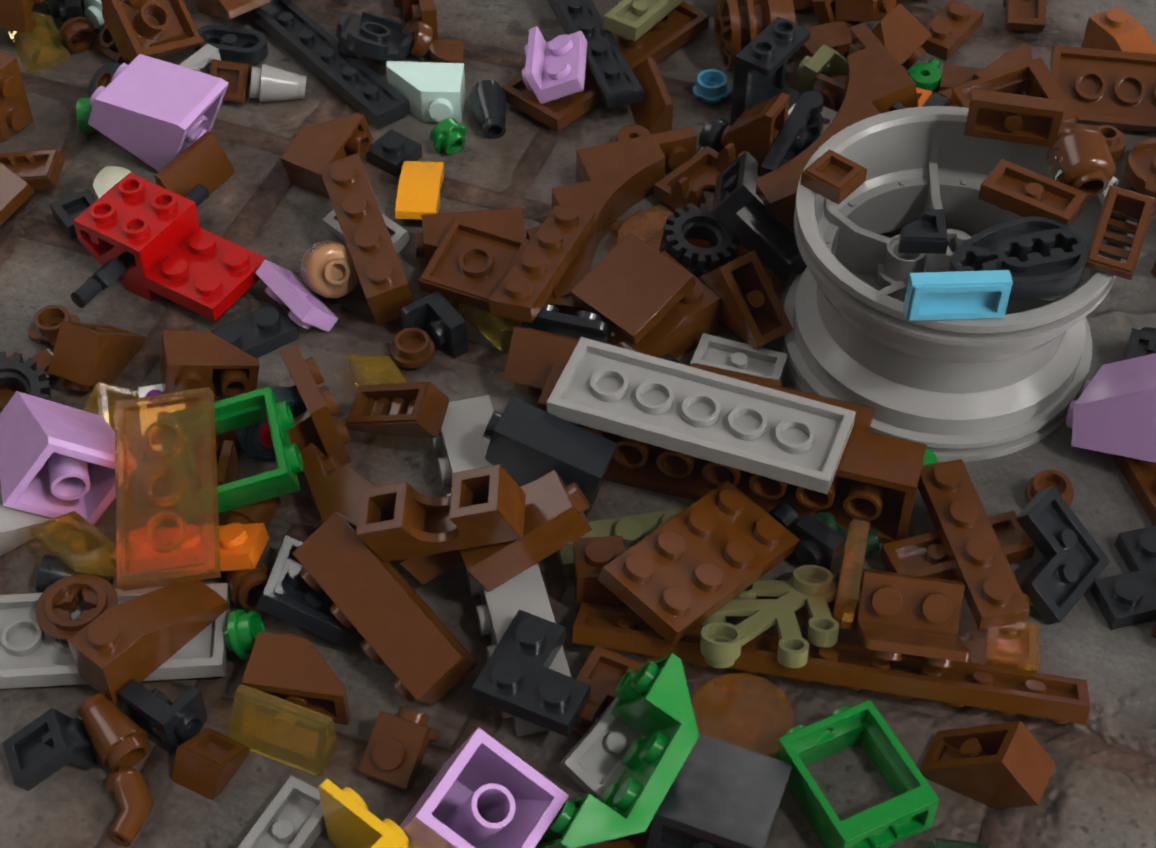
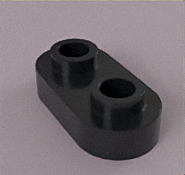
[195,25,268,66]

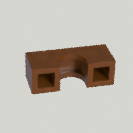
[356,464,526,562]

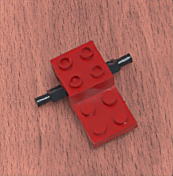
[71,173,267,322]

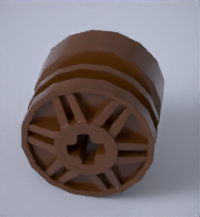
[715,0,796,70]

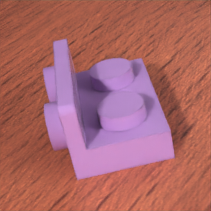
[522,26,587,104]

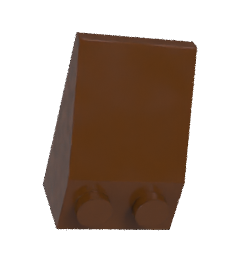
[588,251,721,359]

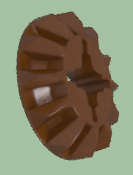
[35,574,118,642]

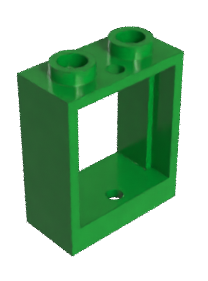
[158,386,304,522]
[775,700,940,848]

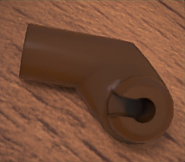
[106,767,153,847]

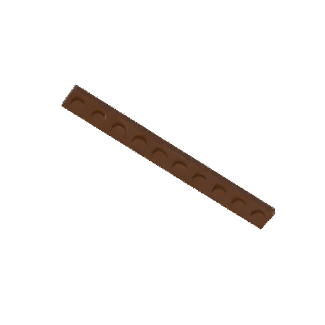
[572,602,1090,725]

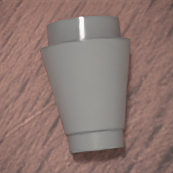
[250,64,306,102]

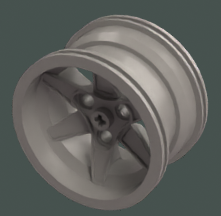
[780,106,1127,462]

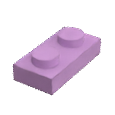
[255,259,338,332]

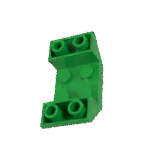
[535,653,699,848]

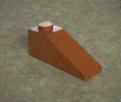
[1081,6,1156,54]

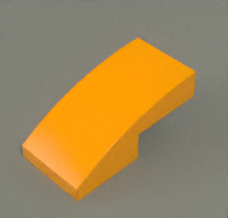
[395,161,444,220]

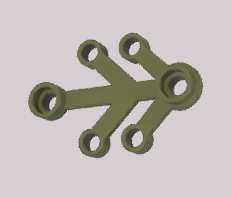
[700,565,839,668]

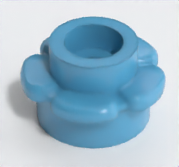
[692,69,731,104]

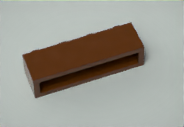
[319,153,414,326]
[292,511,478,706]

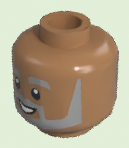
[300,241,359,299]

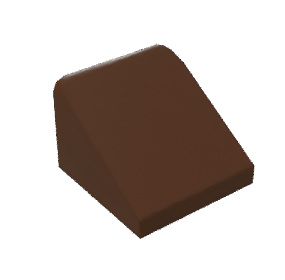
[171,728,250,799]

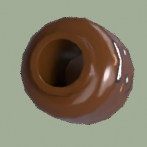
[1046,127,1116,199]

